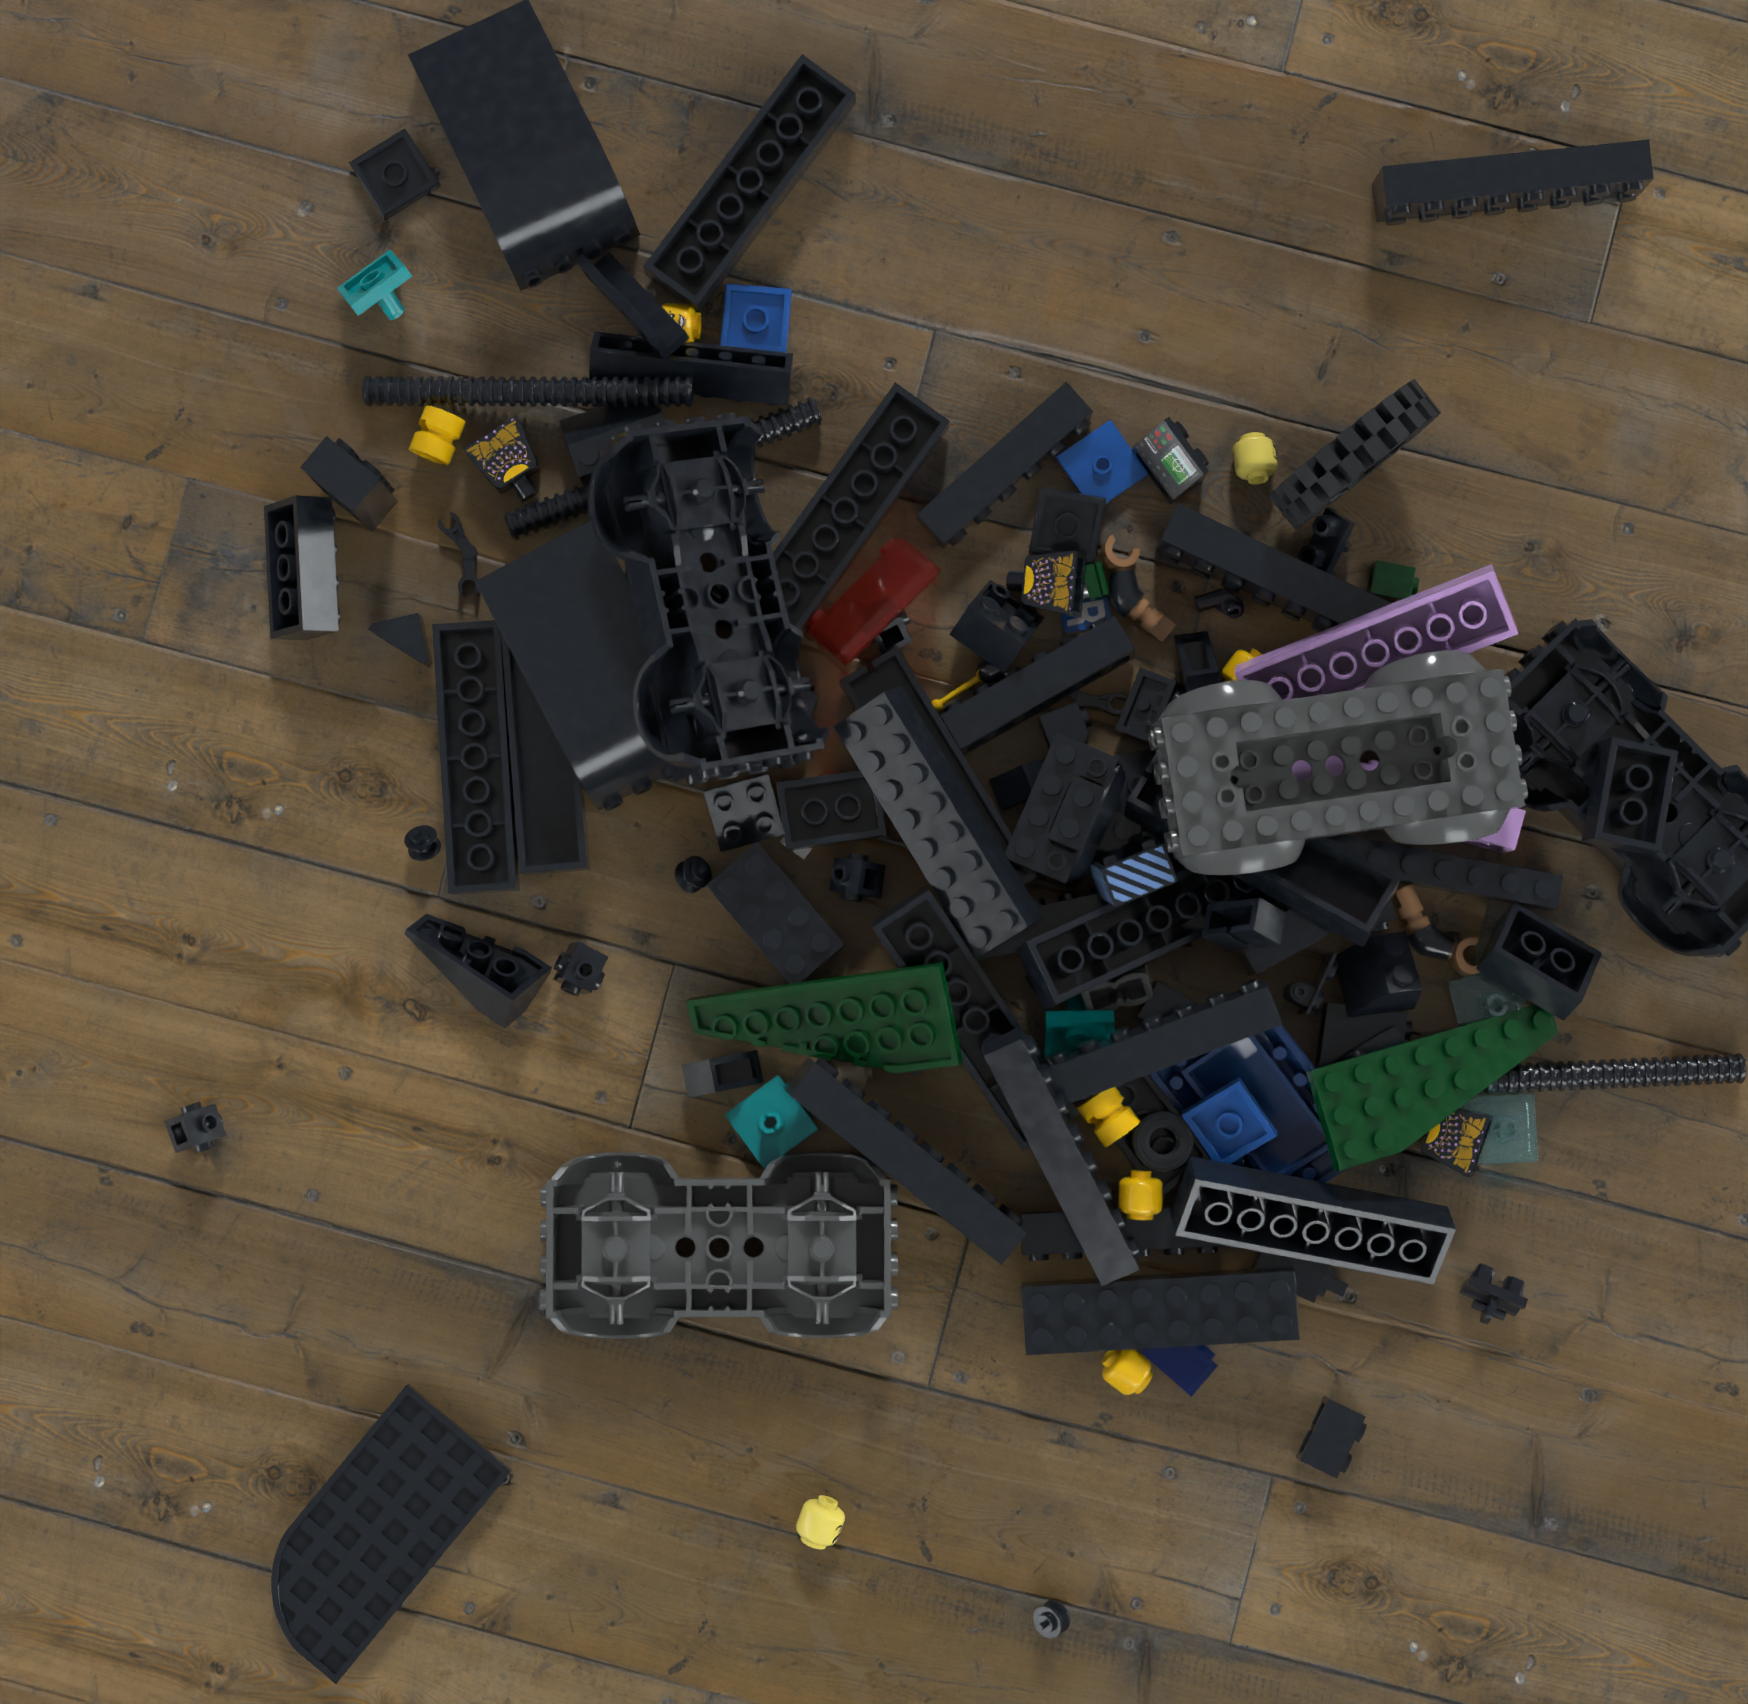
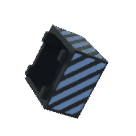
[1089,833,1178,907]

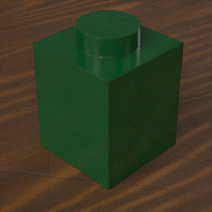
[1367,560,1419,603]

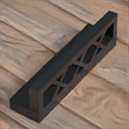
[575,252,689,360]

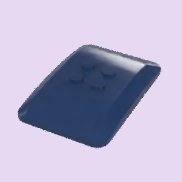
[1150,1025,1348,1183]

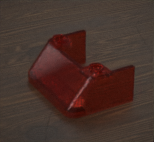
[807,537,942,676]

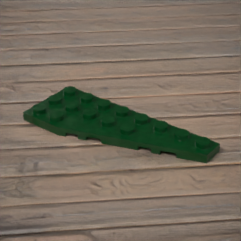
[686,962,963,1073]
[1306,1004,1559,1171]

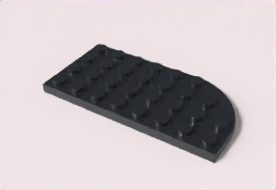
[271,1384,512,1684]

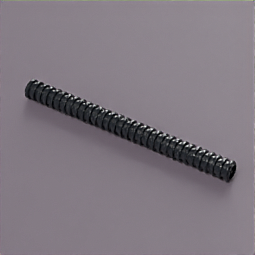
[362,376,695,407]
[504,397,822,540]
[1477,1053,1747,1095]

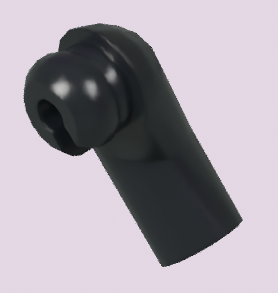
[1194,589,1244,619]

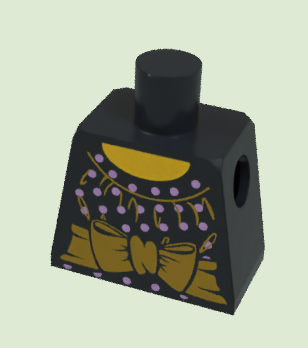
[463,415,541,502]
[1006,551,1087,618]
[1421,1109,1494,1177]

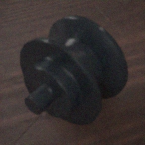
[404,825,441,861]
[674,856,712,893]
[1033,1600,1070,1639]

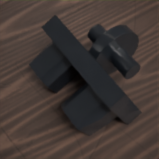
[1298,507,1356,574]
[1459,1263,1528,1325]

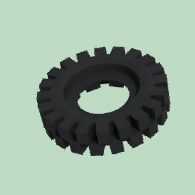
[1269,379,1441,530]

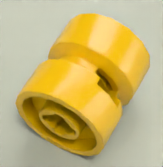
[408,405,466,466]
[1077,1087,1140,1147]

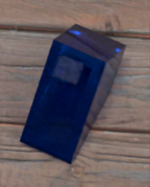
[1138,1345,1218,1397]

